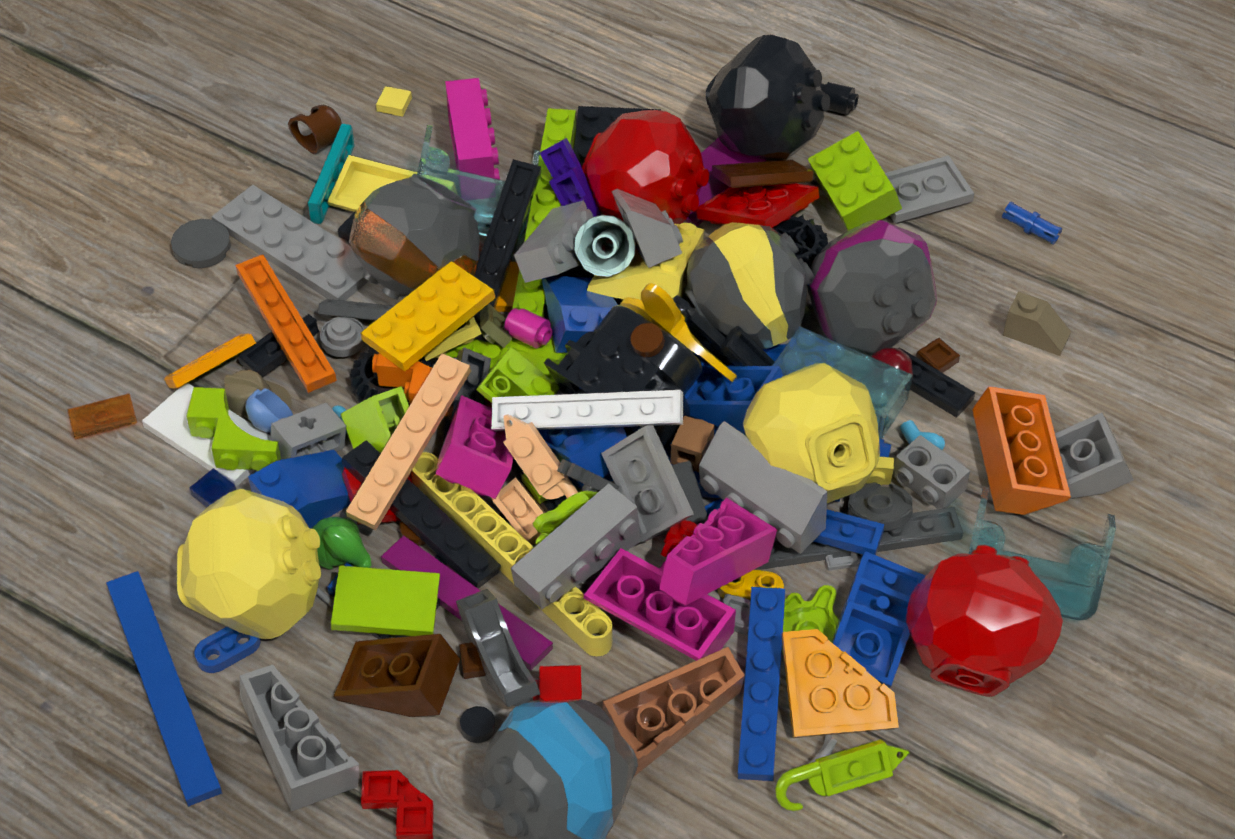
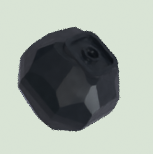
[706,35,830,161]

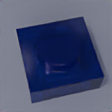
[189,468,236,507]

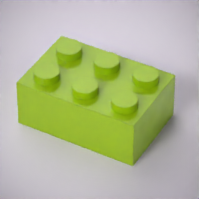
[807,131,902,231]

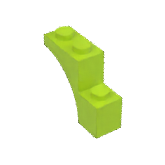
[186,387,281,471]

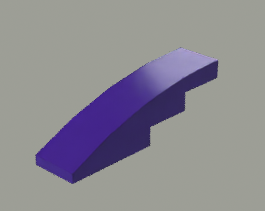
[540,138,609,240]

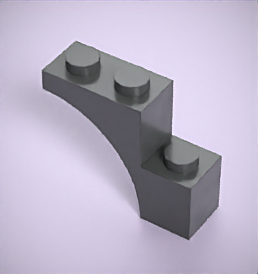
[456,589,540,707]

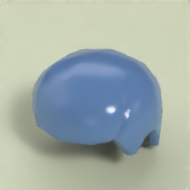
[246,388,293,433]

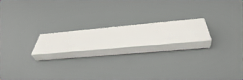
[491,390,683,431]

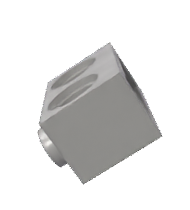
[892,435,970,509]

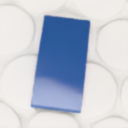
[832,551,926,688]

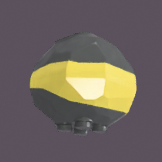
[684,222,815,349]

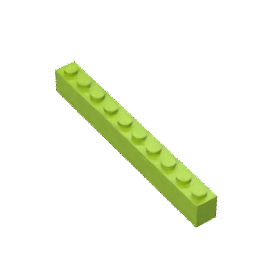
[512,108,576,319]

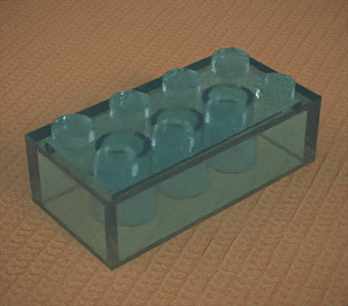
[773,327,913,439]

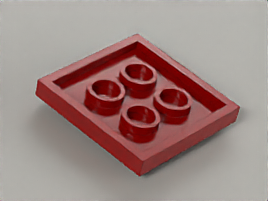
[696,183,819,228]

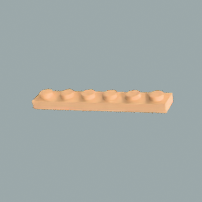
[346,353,471,530]

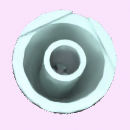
[574,215,636,277]

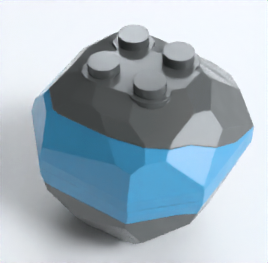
[481,699,638,839]

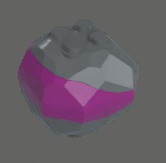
[807,220,937,355]

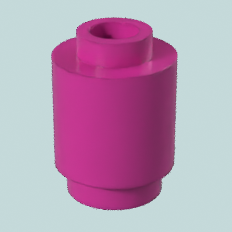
[504,308,552,349]

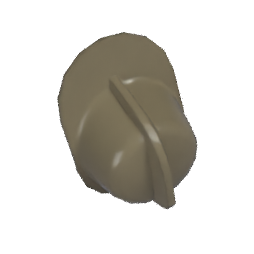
[223,370,292,420]

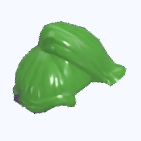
[311,517,372,569]

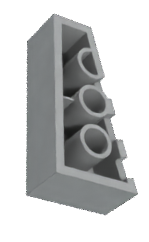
[514,200,593,283]
[511,483,641,609]
[239,665,359,811]

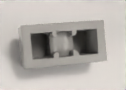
[270,403,347,460]

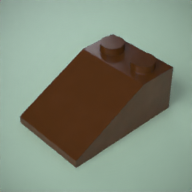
[333,634,460,717]

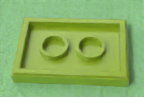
[331,566,440,636]

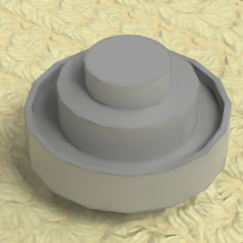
[320,316,365,357]

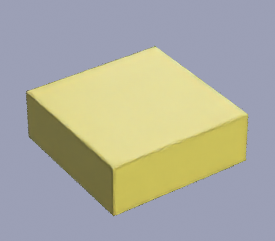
[376,86,412,117]

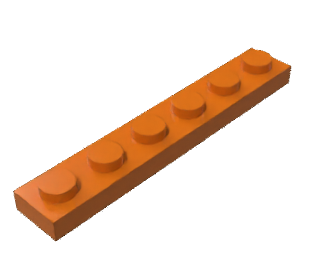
[235,254,337,393]

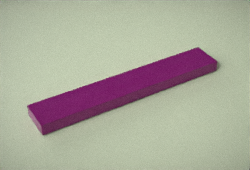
[381,535,553,671]

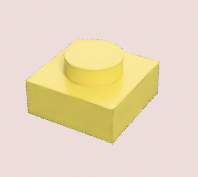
[866,457,894,485]

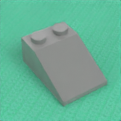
[1055,413,1134,498]

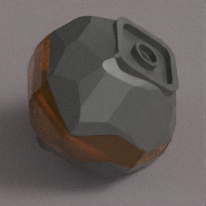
[349,174,480,300]

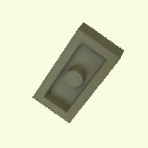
[480,304,512,348]

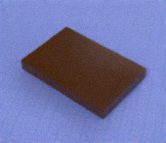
[712,159,813,188]

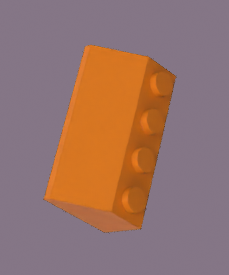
[972,386,1071,515]

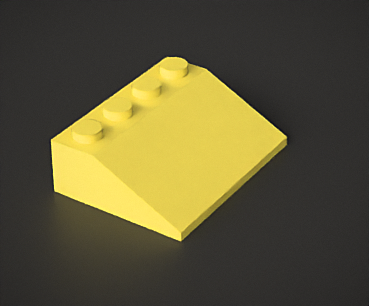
[587,223,704,300]

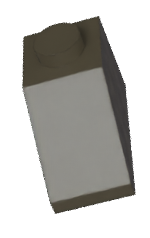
[1003,291,1071,356]

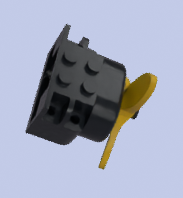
[544,283,737,450]

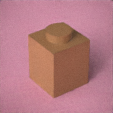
[671,416,714,472]

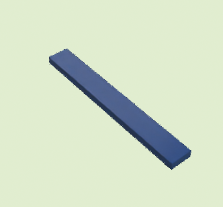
[106,571,222,807]

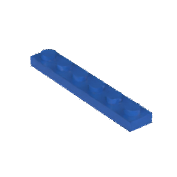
[738,587,785,781]

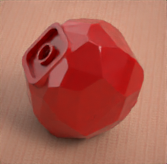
[582,110,709,224]
[906,545,1063,697]

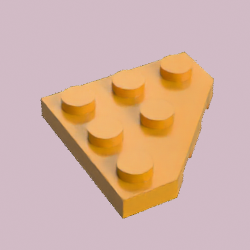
[781,629,899,738]

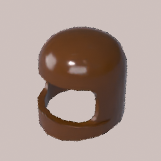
[288,104,342,154]

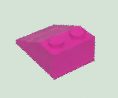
[435,395,513,499]

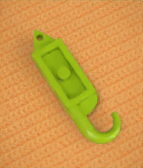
[775,739,909,811]

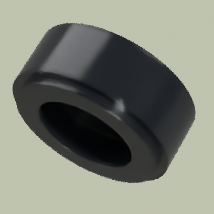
[460,706,495,743]

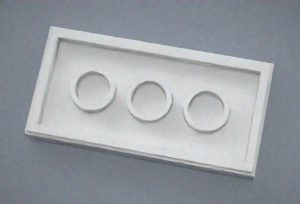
[142,383,270,488]

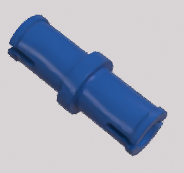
[1002,201,1062,245]

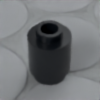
[820,82,859,115]

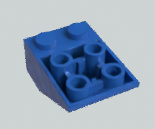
[538,427,627,489]

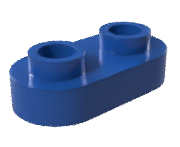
[195,627,261,673]

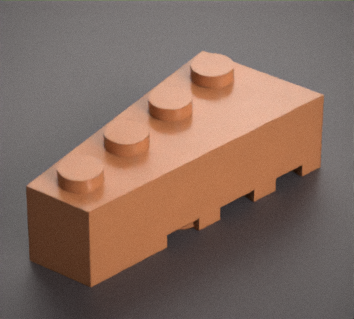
[602,647,744,776]

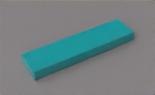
[308,124,355,224]

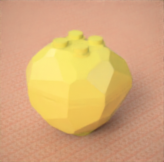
[743,363,880,503]
[177,489,321,639]

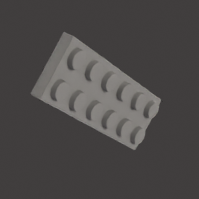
[212,185,368,301]

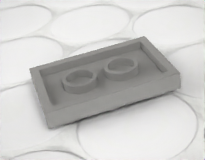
[885,155,974,223]
[601,424,694,542]

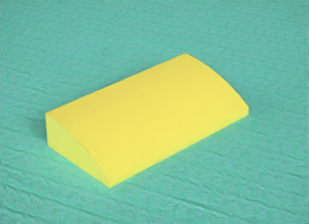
[327,155,457,219]

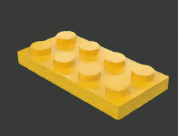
[361,261,495,371]

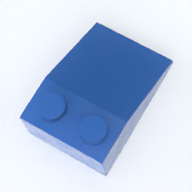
[542,276,618,353]
[684,366,783,435]
[248,450,351,529]

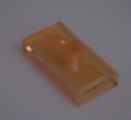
[67,393,138,439]

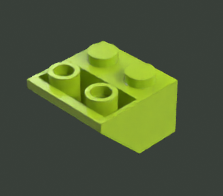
[476,347,559,403]
[341,386,409,453]

